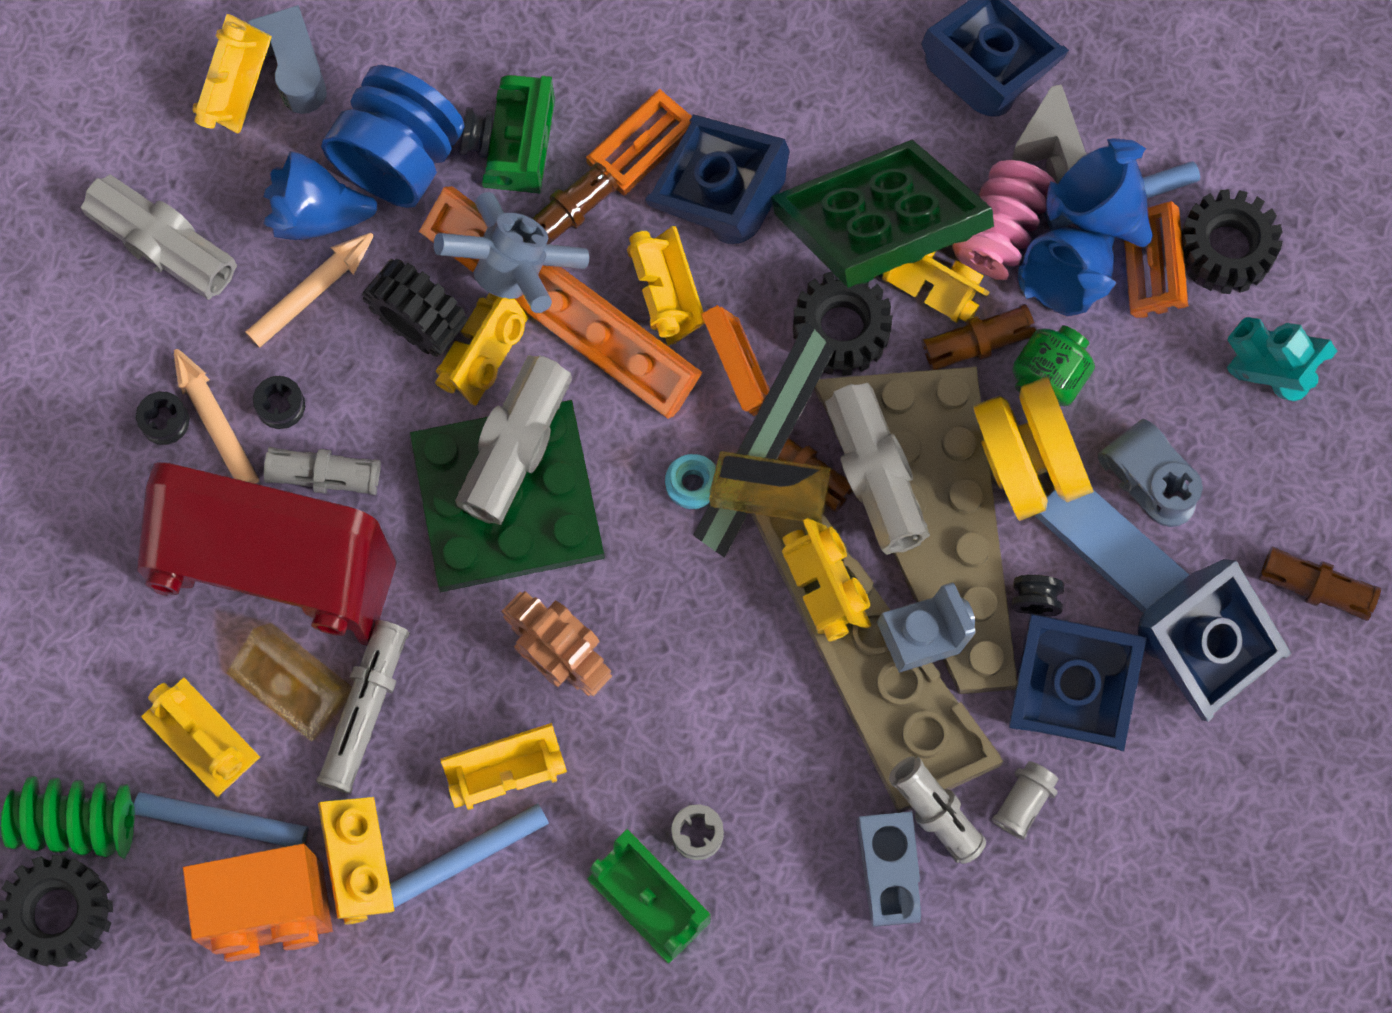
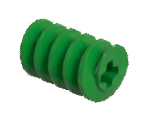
[1,775,135,859]

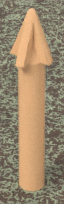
[245,233,373,348]
[174,349,259,484]

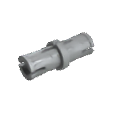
[264,447,381,495]
[889,756,986,864]

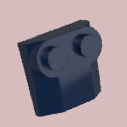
[921,0,1069,117]
[645,114,790,244]
[1138,559,1292,722]
[1009,614,1147,751]

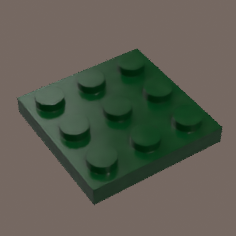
[771,139,994,288]
[410,400,605,593]

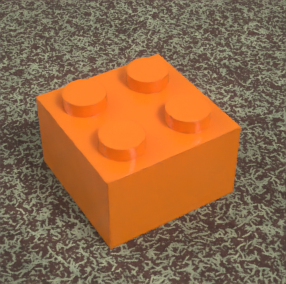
[183,843,333,962]

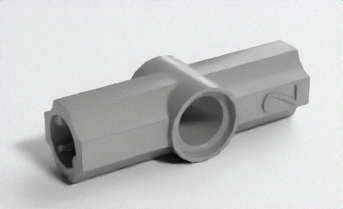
[81,174,237,300]
[455,355,572,525]
[825,383,930,555]

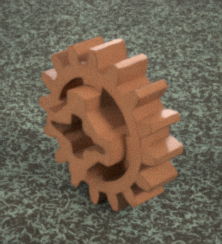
[501,591,612,697]

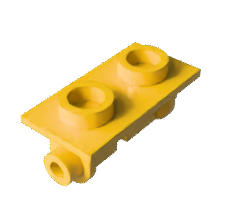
[192,14,272,134]
[627,226,705,346]
[882,251,990,323]
[435,293,529,406]
[781,518,872,642]
[141,677,260,797]
[440,723,567,810]
[318,797,395,924]

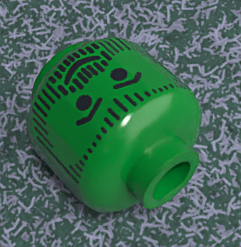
[1012,325,1095,407]

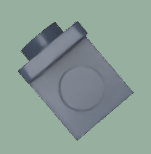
[877,582,975,673]

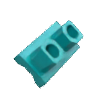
[1227,317,1338,401]

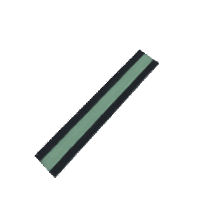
[693,321,834,558]

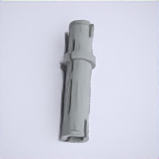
[316,620,410,794]

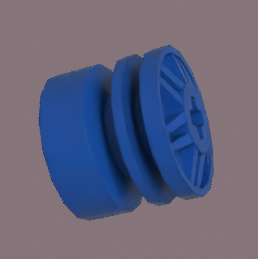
[321,65,465,208]

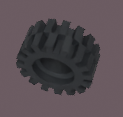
[1181,189,1283,294]
[362,259,468,357]
[793,272,893,376]
[0,855,113,967]

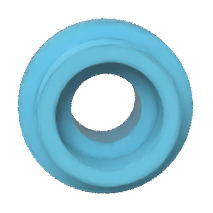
[665,454,720,509]

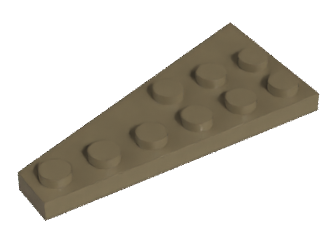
[814,367,1017,694]

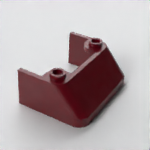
[137,462,397,646]

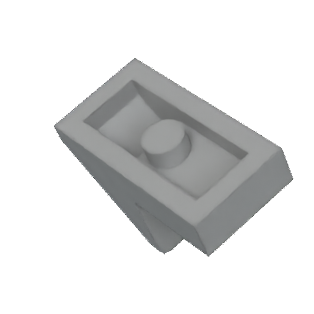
[1012,84,1086,184]

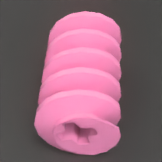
[952,160,1056,280]

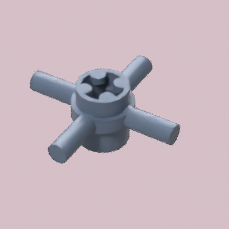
[434,192,590,313]

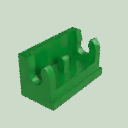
[482,75,555,194]
[587,829,711,964]

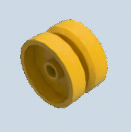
[973,376,1094,521]

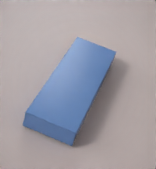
[1034,490,1189,613]

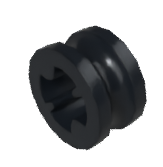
[459,107,493,159]
[253,375,306,429]
[135,391,190,445]
[1011,575,1065,617]

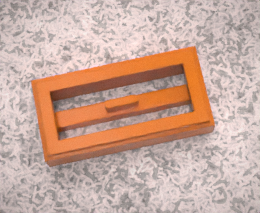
[586,89,692,196]
[1124,201,1189,318]
[701,305,770,416]

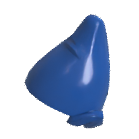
[1046,138,1152,247]
[263,151,377,240]
[1018,227,1116,316]

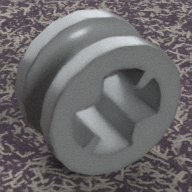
[671,804,724,860]

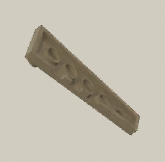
[750,484,1003,813]

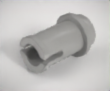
[992,761,1059,840]

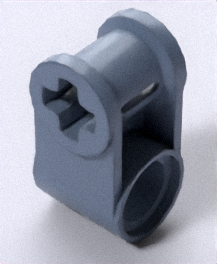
[1098,419,1203,527]

